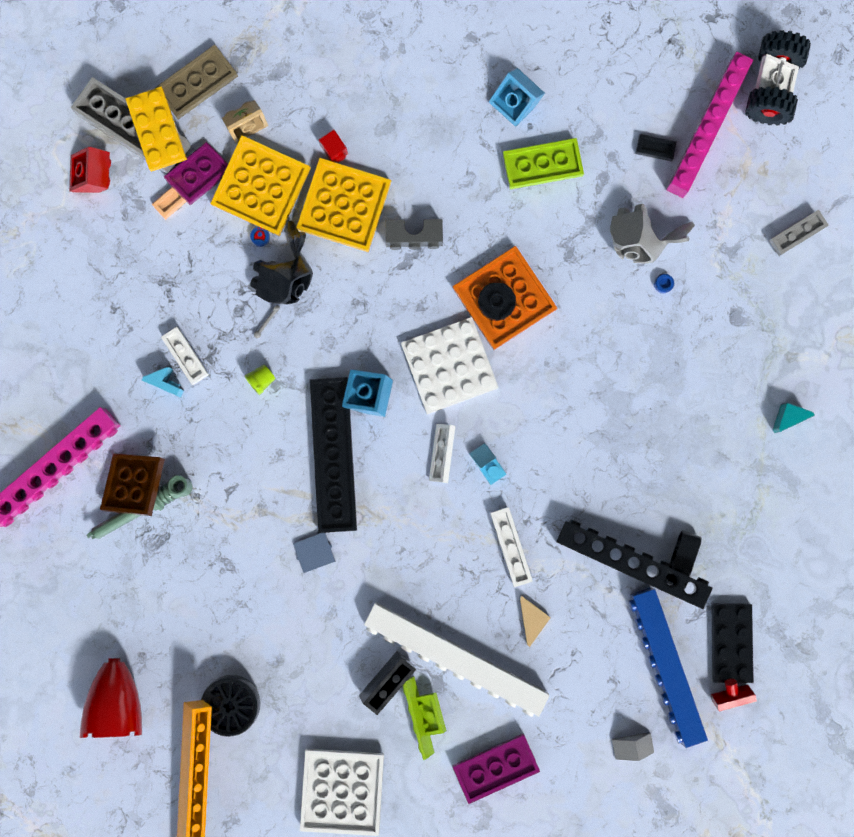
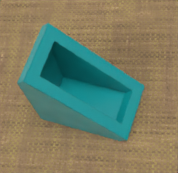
[772,403,815,433]

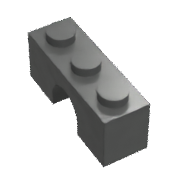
[385,219,443,250]

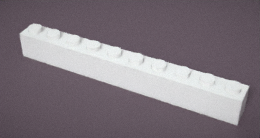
[364,602,550,717]

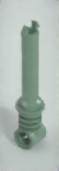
[87,476,193,539]

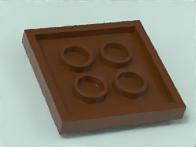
[100,453,165,516]

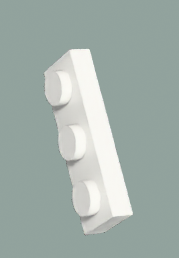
[161,327,209,385]
[429,424,455,483]

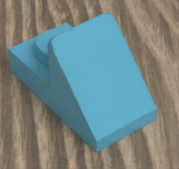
[142,367,184,397]
[469,443,507,485]

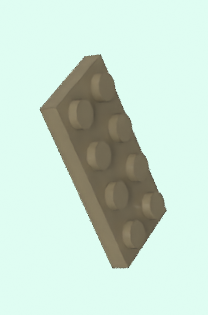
[155,45,238,120]

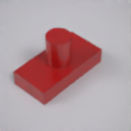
[711,679,757,712]

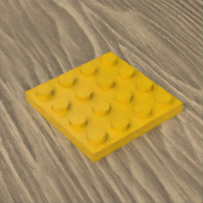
[210,135,311,236]
[297,158,391,252]

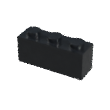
[359,651,416,715]

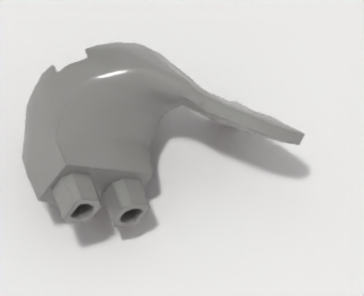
[610,204,695,264]

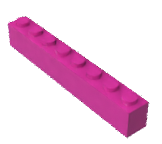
[666,52,753,198]

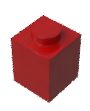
[318,130,348,163]

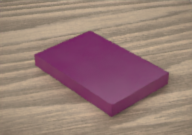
[164,142,228,205]

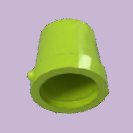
[244,364,276,395]

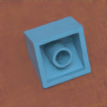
[489,68,545,127]
[342,370,393,417]

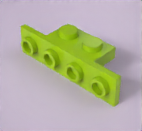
[403,676,447,760]

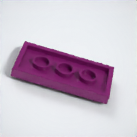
[452,733,540,804]

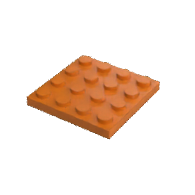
[452,246,558,350]

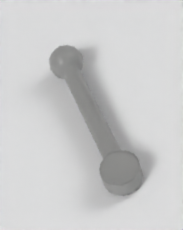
[254,305,280,338]

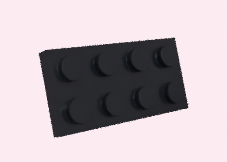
[711,603,754,683]

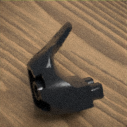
[250,220,313,305]

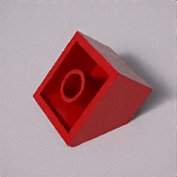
[69,146,111,193]

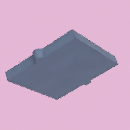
[293,533,336,573]

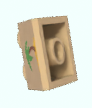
[222,100,268,143]

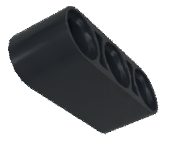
[665,530,702,589]

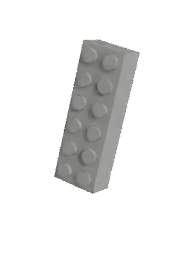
[71,77,191,174]

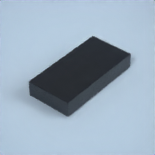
[635,134,677,161]

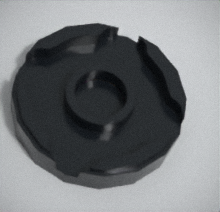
[478,283,516,321]

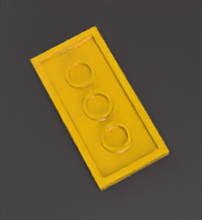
[125,86,187,172]

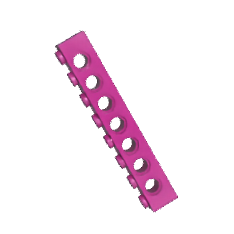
[0,407,121,527]

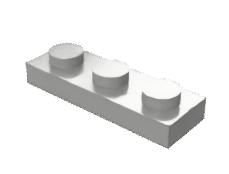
[769,210,829,256]

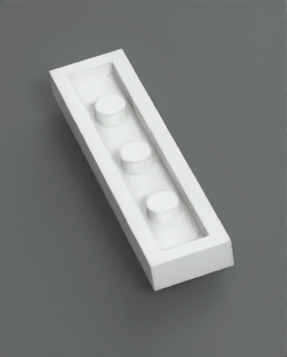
[490,507,533,587]

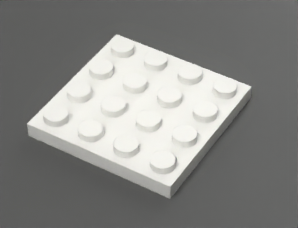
[401,317,499,414]
[300,749,384,836]

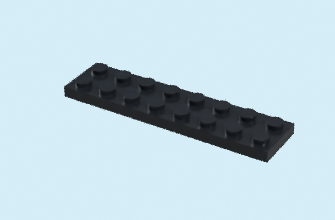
[310,377,357,533]

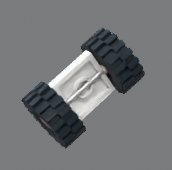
[745,30,811,126]

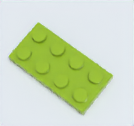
[503,138,584,190]

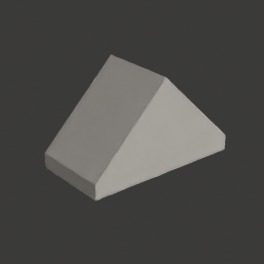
[612,732,654,761]

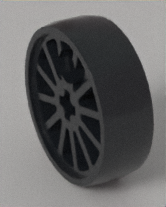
[201,675,261,737]

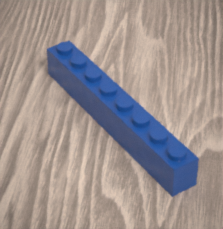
[629,587,708,748]

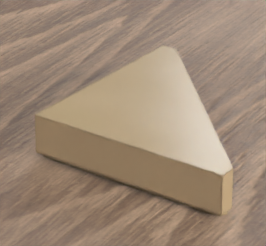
[520,596,551,647]

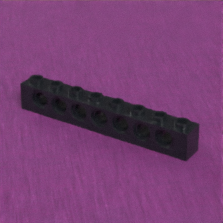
[556,519,713,610]

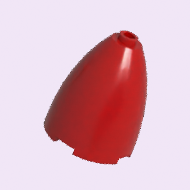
[79,658,142,738]

